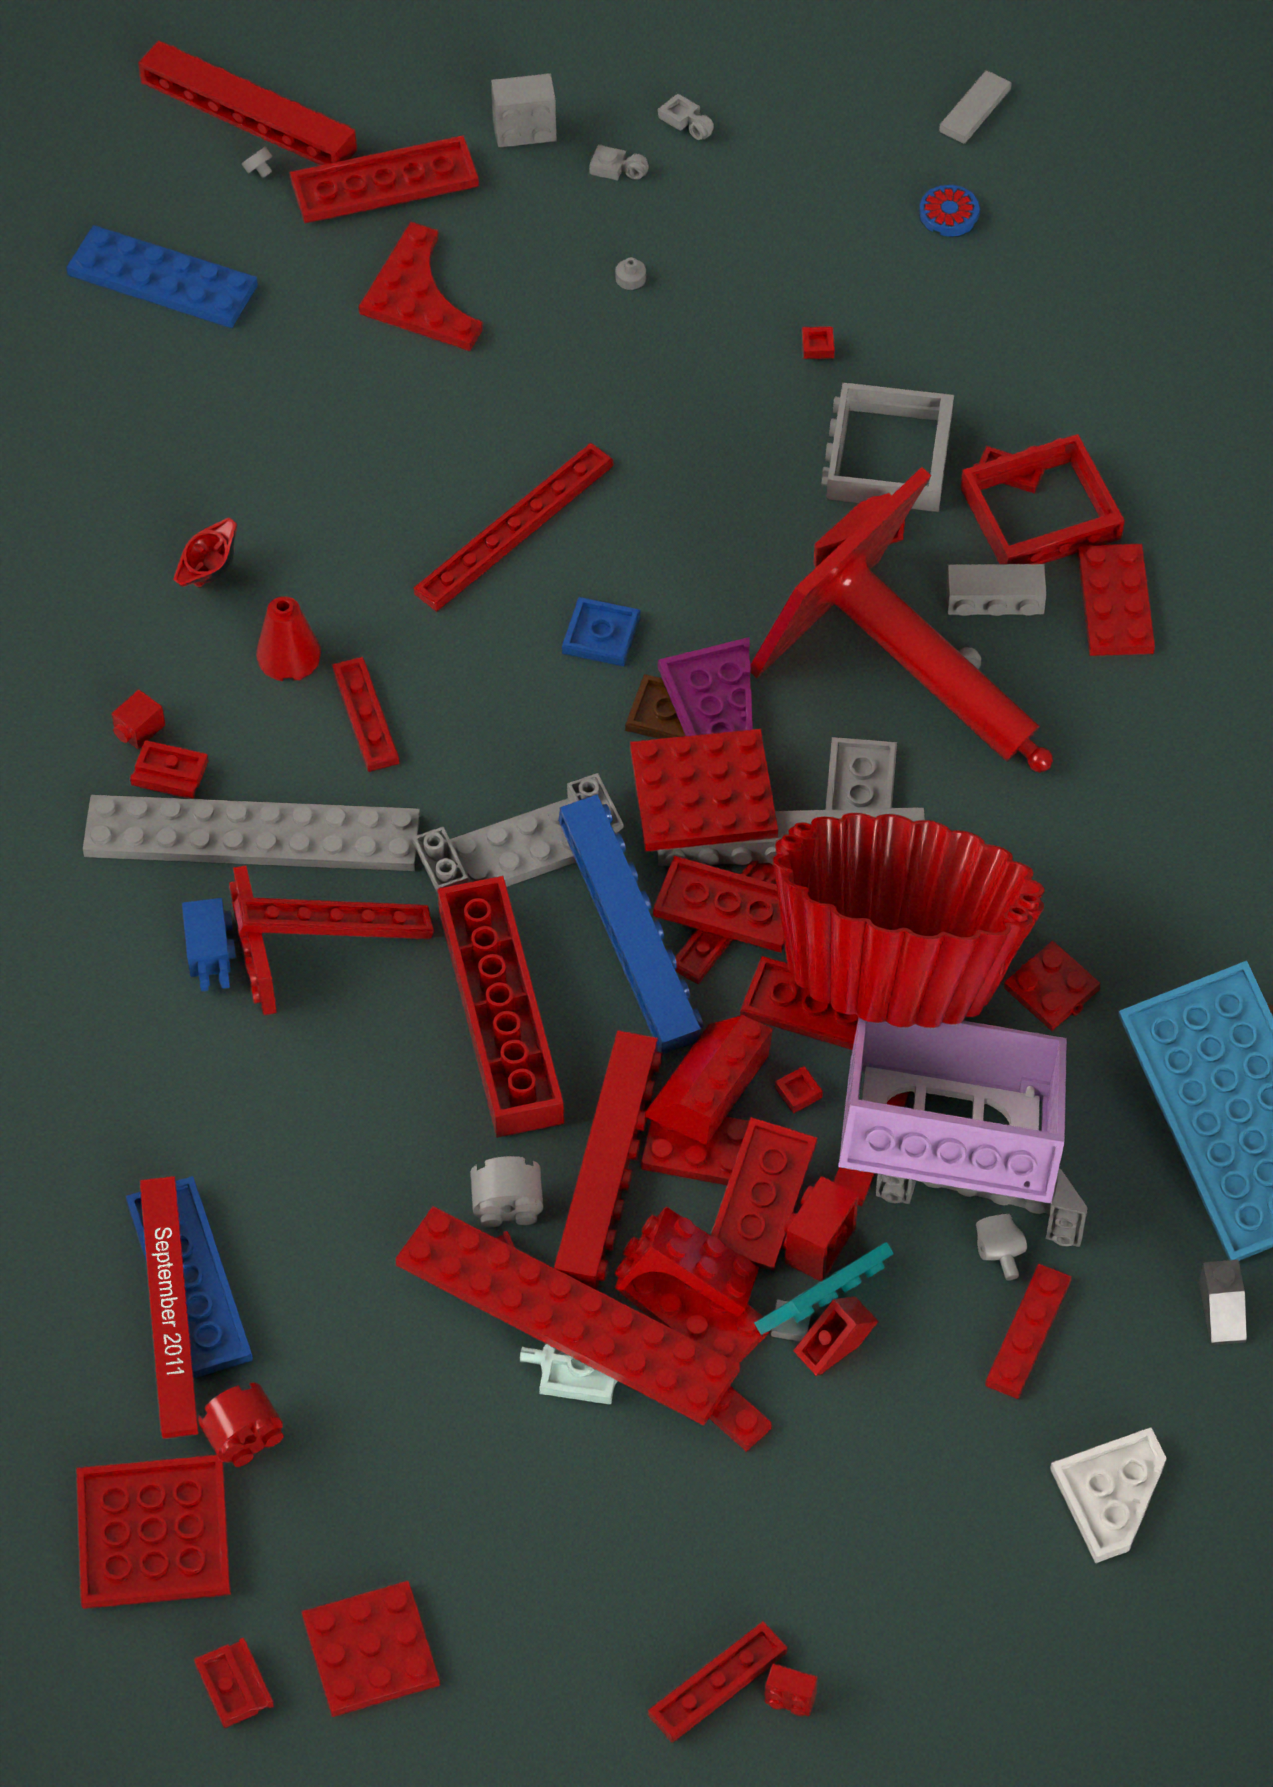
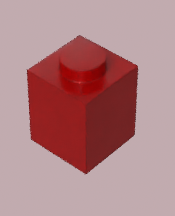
[111,689,165,749]

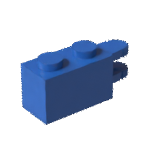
[182,898,236,991]

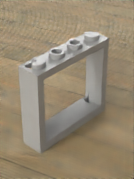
[821,383,954,512]

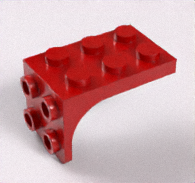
[615,1206,759,1318]

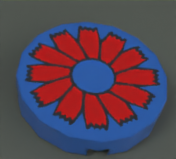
[919,185,980,237]

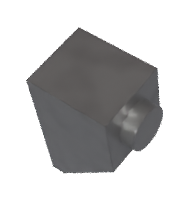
[1199,1260,1247,1346]

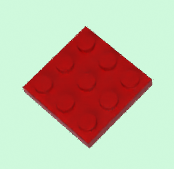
[302,1580,440,1717]

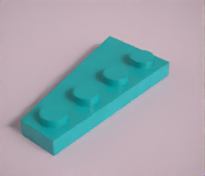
[754,1242,894,1335]

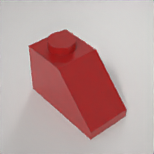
[793,1296,879,1376]

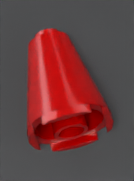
[256,596,321,681]

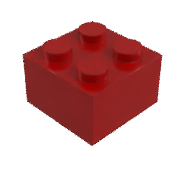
[783,1176,859,1282]

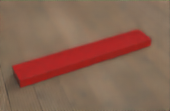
[675,860,776,984]
[234,897,434,939]

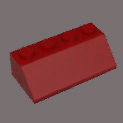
[645,1015,773,1145]

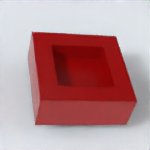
[802,327,835,359]
[775,1066,823,1114]

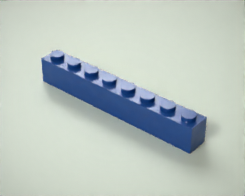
[558,794,703,1054]

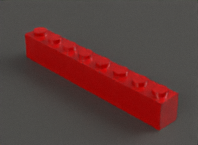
[138,40,357,165]
[554,1030,663,1290]

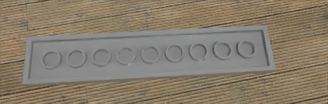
[83,795,420,871]

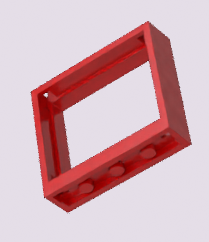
[960,434,1125,564]

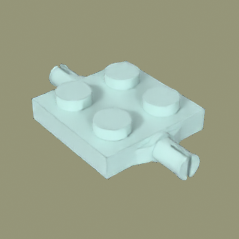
[520,1344,617,1404]

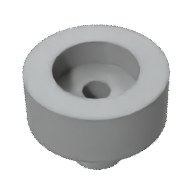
[242,146,272,178]
[616,258,646,290]

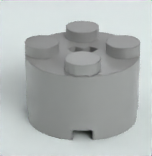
[470,1156,543,1228]

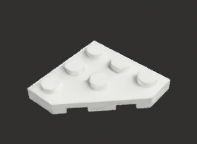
[1051,1427,1166,1563]

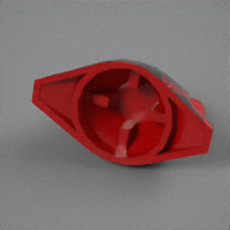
[173,517,237,587]

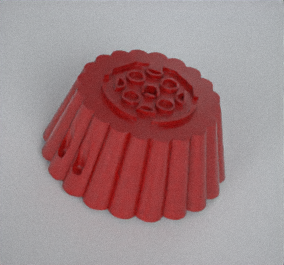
[773,813,1045,1028]

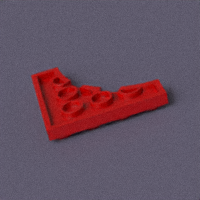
[359,222,483,351]

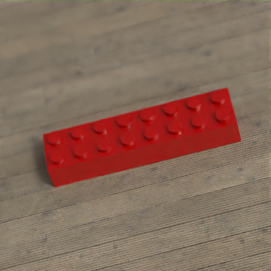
[437,876,564,1138]

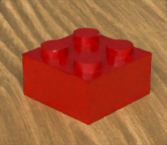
[765,1664,818,1716]

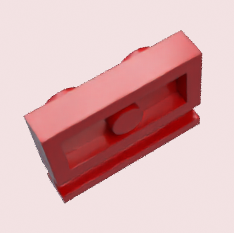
[130,740,209,799]
[194,1637,274,1728]

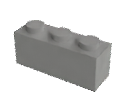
[946,564,1046,616]

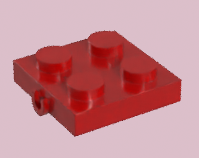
[1004,940,1101,1031]

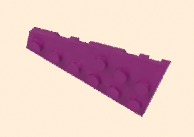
[657,637,753,736]

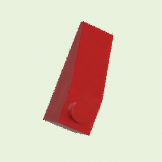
[814,493,905,567]

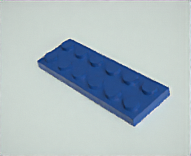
[66,225,258,328]
[126,1176,253,1378]

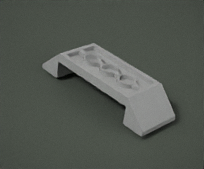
[412,773,623,893]
[876,1169,1088,1247]

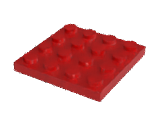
[630,729,778,852]
[76,1455,231,1609]

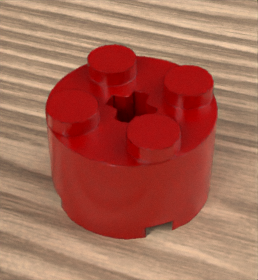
[198,1383,284,1467]

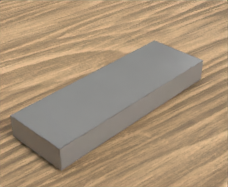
[939,70,1011,144]

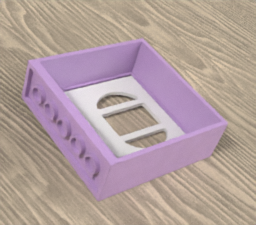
[838,1018,1067,1203]

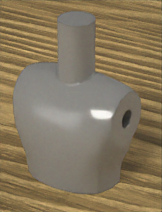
[976,1214,1027,1281]

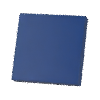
[562,597,641,666]

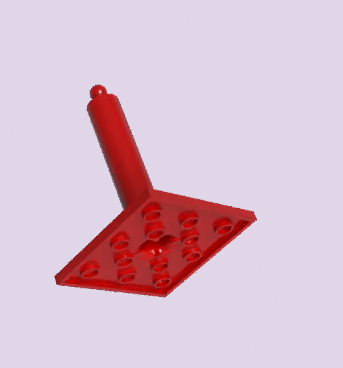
[751,467,1053,772]

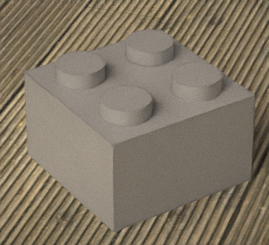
[491,73,556,147]

